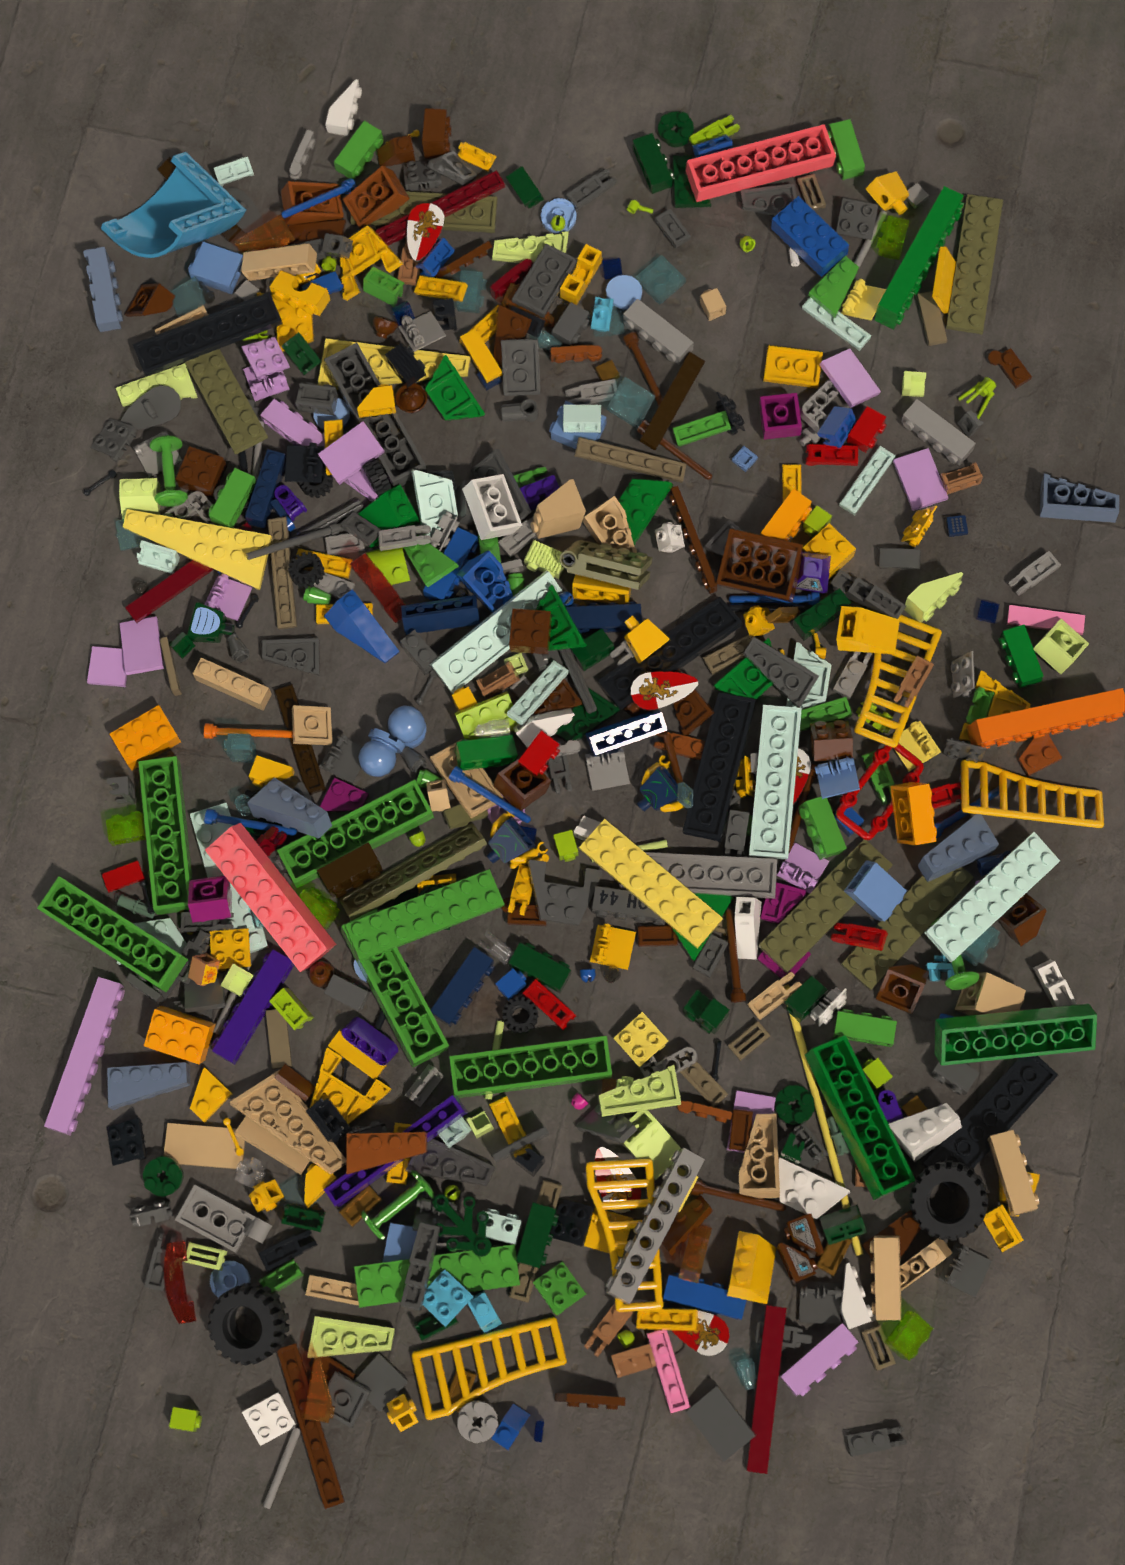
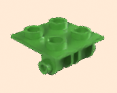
[532,1262,586,1316]

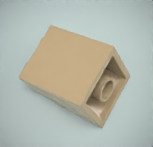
[531,479,586,539]
[955,972,1026,1016]

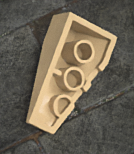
[582,496,637,553]
[739,1114,780,1198]

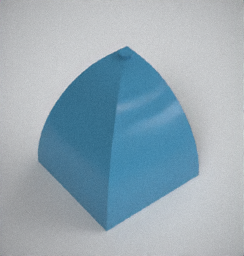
[101,152,246,258]

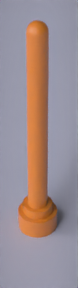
[204,723,293,739]

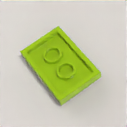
[454,692,518,740]

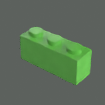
[828,119,865,180]
[334,121,384,180]
[209,468,257,528]
[799,796,847,860]
[833,1009,897,1047]

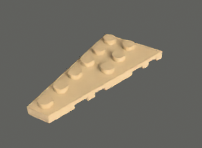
[230,1070,347,1175]

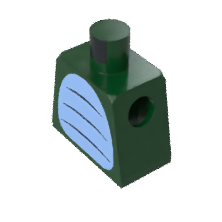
[187,602,235,643]

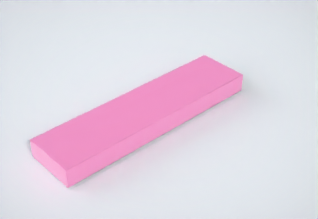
[1007,605,1085,635]
[647,1330,690,1413]

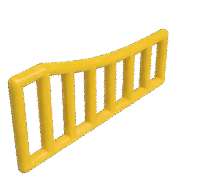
[854,615,942,748]
[961,760,1104,828]
[586,1158,663,1312]
[411,1317,567,1420]

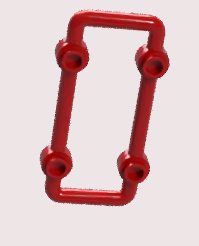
[836,743,924,840]

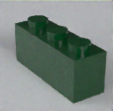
[632,133,674,194]
[792,588,851,641]
[508,942,572,994]
[516,1203,559,1269]

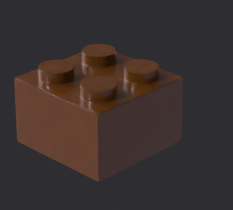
[422,108,452,159]
[176,446,227,499]
[509,609,552,655]
[810,720,853,761]
[493,758,551,811]

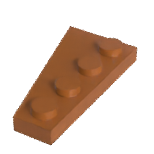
[347,1132,427,1174]

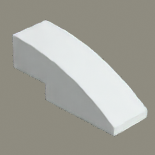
[1033,959,1077,1007]

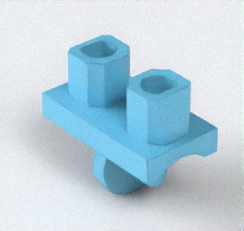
[591,297,614,332]
[925,952,960,982]

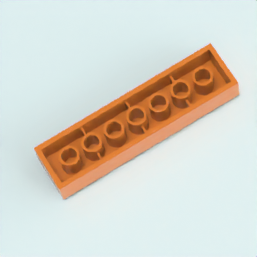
[967,688,1125,749]

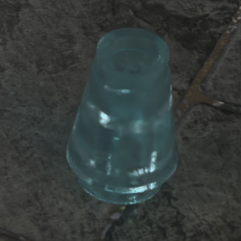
[536,330,563,350]
[735,1358,757,1390]

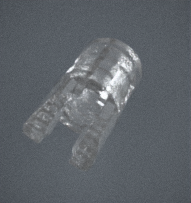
[473,718,510,738]
[478,930,515,965]

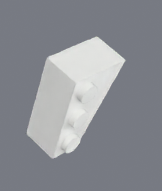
[889,1103,962,1162]

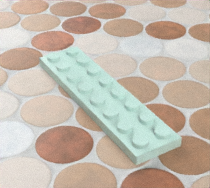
[430,570,568,694]
[749,705,802,859]
[190,802,269,953]
[924,832,1060,962]

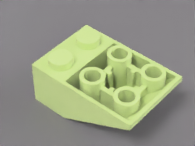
[904,572,963,622]
[621,1110,681,1180]

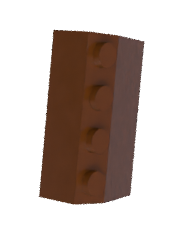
[716,529,803,603]

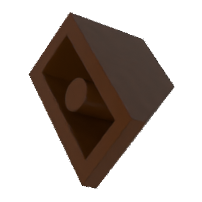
[377,135,415,167]

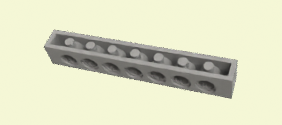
[605,1148,705,1304]

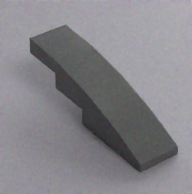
[829,569,906,619]
[400,1222,440,1311]

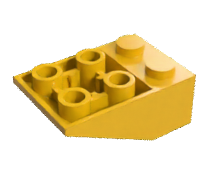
[836,606,900,654]

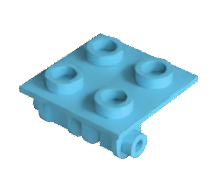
[423,1270,474,1327]

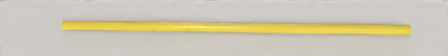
[784,984,864,1256]

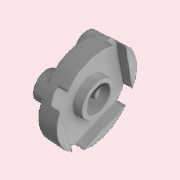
[457,1401,498,1443]

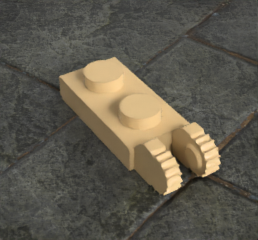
[748,972,802,1020]

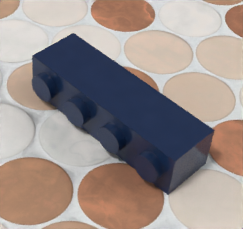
[245,449,286,529]
[401,595,480,635]
[566,602,642,634]
[431,947,495,1027]

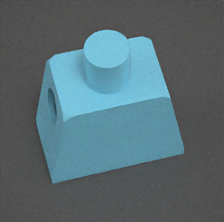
[468,1290,502,1333]

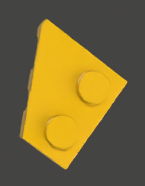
[190,1068,232,1123]

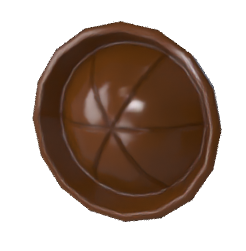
[395,383,427,414]

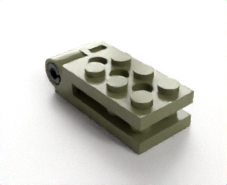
[560,540,653,590]

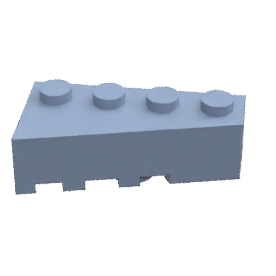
[83,247,123,332]
[1040,474,1119,523]
[247,778,332,838]
[918,814,999,882]
[107,1062,191,1110]

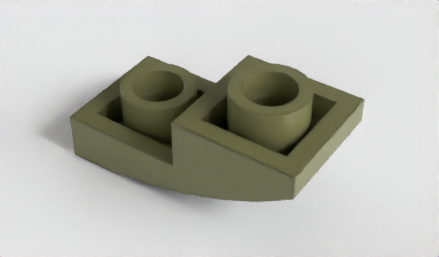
[443,804,488,829]

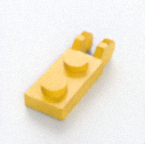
[508,864,534,916]

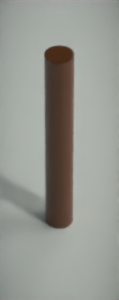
[663,734,685,790]

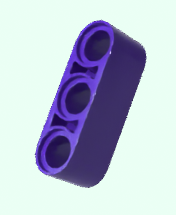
[342,1017,398,1066]

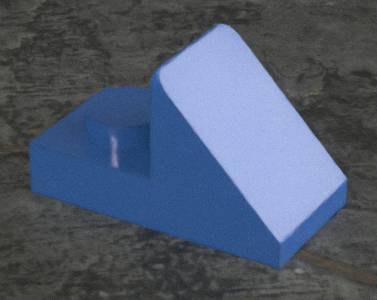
[491,1404,530,1450]

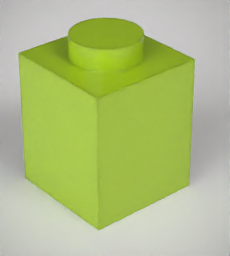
[803,506,832,537]
[553,830,579,862]
[862,1058,893,1091]
[169,1407,202,1432]

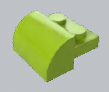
[365,548,410,589]

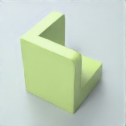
[902,371,926,397]
[220,964,253,996]
[466,1111,494,1138]

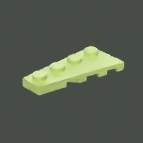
[492,231,569,264]
[116,363,198,406]
[599,1065,681,1117]
[307,1316,395,1358]

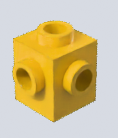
[743,605,775,636]
[248,1179,284,1212]
[386,1394,418,1432]

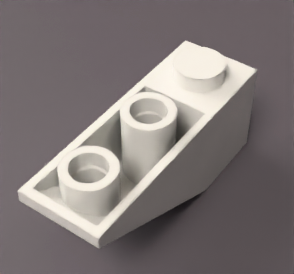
[326,80,362,136]
[513,708,575,748]
[735,897,762,960]
[840,1263,873,1330]

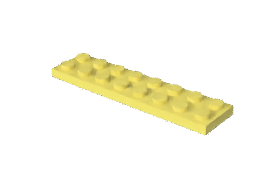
[579,819,723,949]

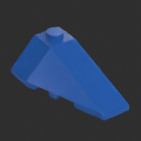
[456,551,514,613]
[324,589,400,663]

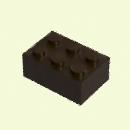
[317,842,383,898]

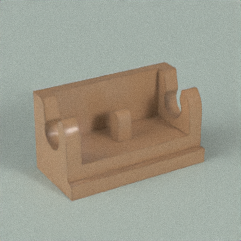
[940,462,983,495]
[476,661,521,699]
[611,1344,656,1378]

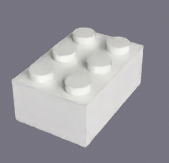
[463,474,522,540]

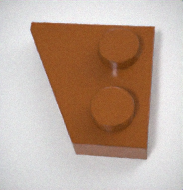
[1018,734,1062,777]

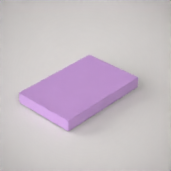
[820,348,881,408]
[318,421,385,485]
[893,448,948,511]
[120,616,164,675]
[727,1091,776,1153]

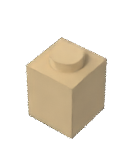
[700,288,726,321]
[426,779,450,812]

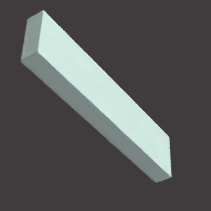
[802,297,871,351]
[839,446,896,516]
[507,660,569,726]

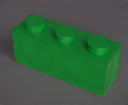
[999,625,1044,689]
[455,734,517,771]

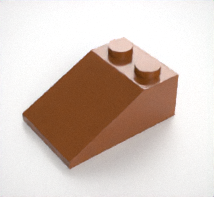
[343,165,410,228]
[281,181,344,225]

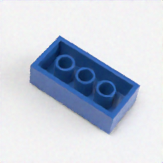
[771,196,849,277]

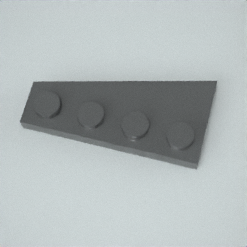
[743,637,819,708]

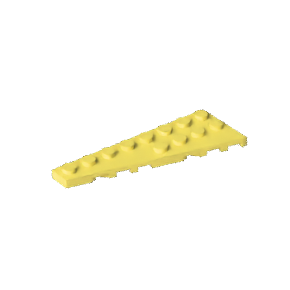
[317,339,471,390]
[123,509,272,590]

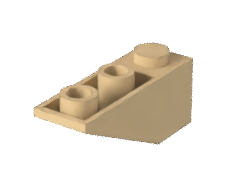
[900,1238,952,1291]

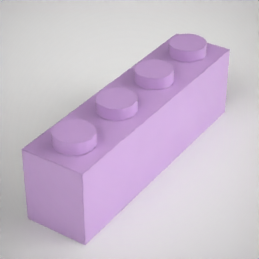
[780,1323,858,1396]

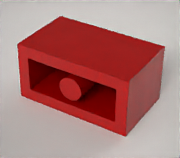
[847,406,887,453]
[518,730,560,777]

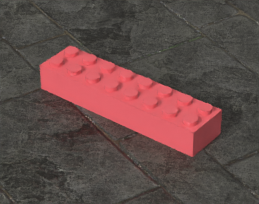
[685,124,836,202]
[205,823,336,972]

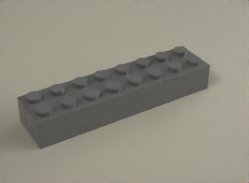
[324,343,427,488]

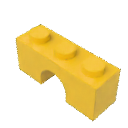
[560,244,602,305]
[270,270,331,316]

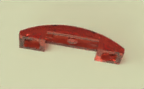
[350,553,406,623]
[164,1241,196,1324]

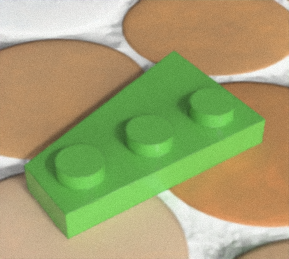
[808,256,859,318]
[403,535,459,587]

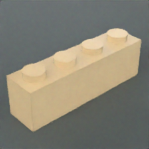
[241,243,317,281]
[193,658,272,710]
[988,1130,1039,1216]
[870,1236,902,1320]

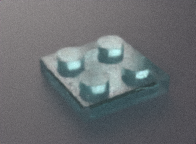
[635,255,686,305]
[606,377,655,428]

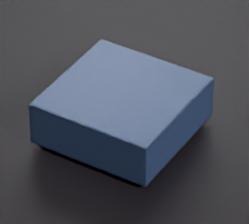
[732,446,758,472]

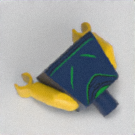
[637,755,692,812]
[487,811,548,864]

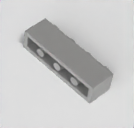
[623,298,694,365]
[901,399,976,466]

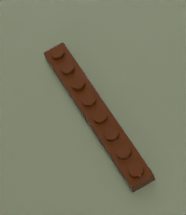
[277,1343,345,1509]

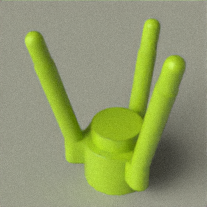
[958,377,996,419]

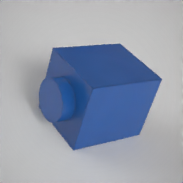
[833,807,864,838]
[495,969,526,1001]

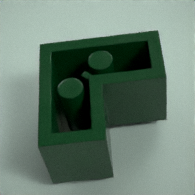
[683,990,730,1035]

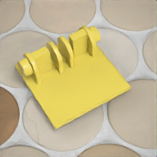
[842,279,886,320]
[891,721,941,772]
[614,1012,668,1068]

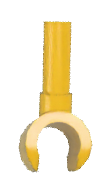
[813,633,826,659]

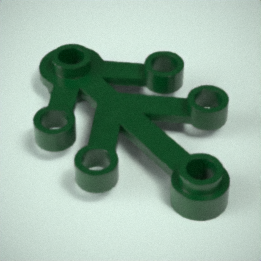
[433,1194,491,1257]

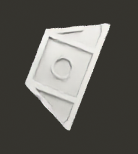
[779,1157,850,1219]

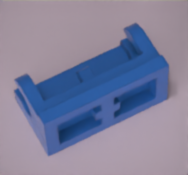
[693,135,733,158]
[416,238,455,277]
[817,406,857,448]

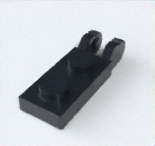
[259,1230,317,1272]

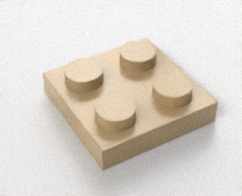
[292,705,332,745]

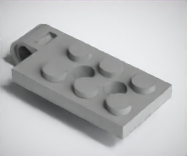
[175,1184,272,1253]

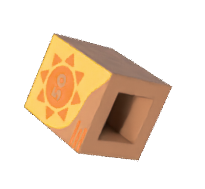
[188,953,220,986]

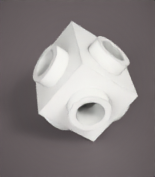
[655,522,685,553]

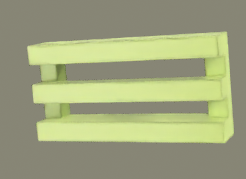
[184,1242,227,1271]

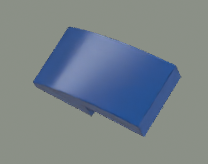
[300,271,343,294]

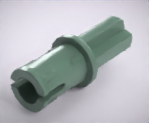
[117,894,156,918]
[827,1116,850,1156]

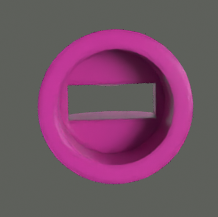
[571,1092,589,1110]

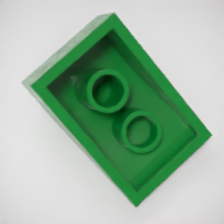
[358,484,420,549]

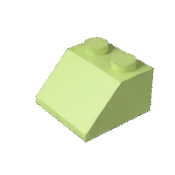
[119,478,161,522]
[1033,619,1089,674]

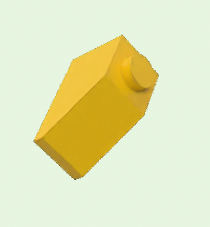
[357,384,396,418]
[249,755,295,787]
[304,1163,337,1208]

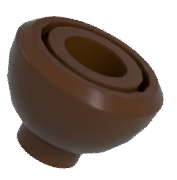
[373,316,398,339]
[308,961,336,988]

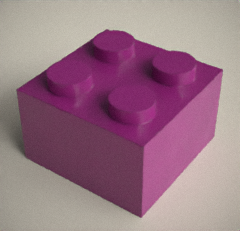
[759,393,802,440]
[188,876,232,923]

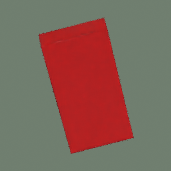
[102,861,145,893]

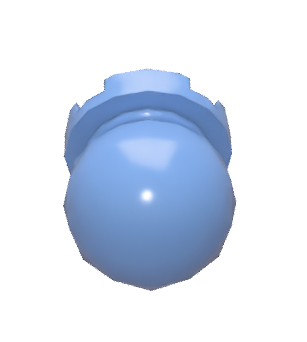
[387,705,427,748]
[358,728,405,777]

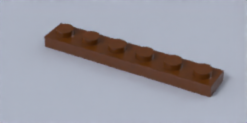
[669,486,717,594]

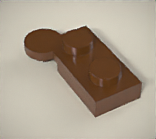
[988,348,1032,389]
[501,897,547,926]

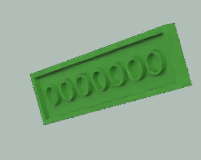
[345,869,505,962]
[354,1244,520,1308]

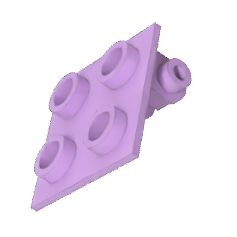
[242,337,290,381]
[243,366,289,401]
[205,574,252,621]
[777,843,829,894]

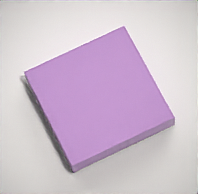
[87,646,127,687]

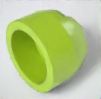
[551,215,565,231]
[739,236,756,252]
[321,256,337,272]
[409,831,426,847]
[444,1185,460,1201]
[617,1330,635,1349]

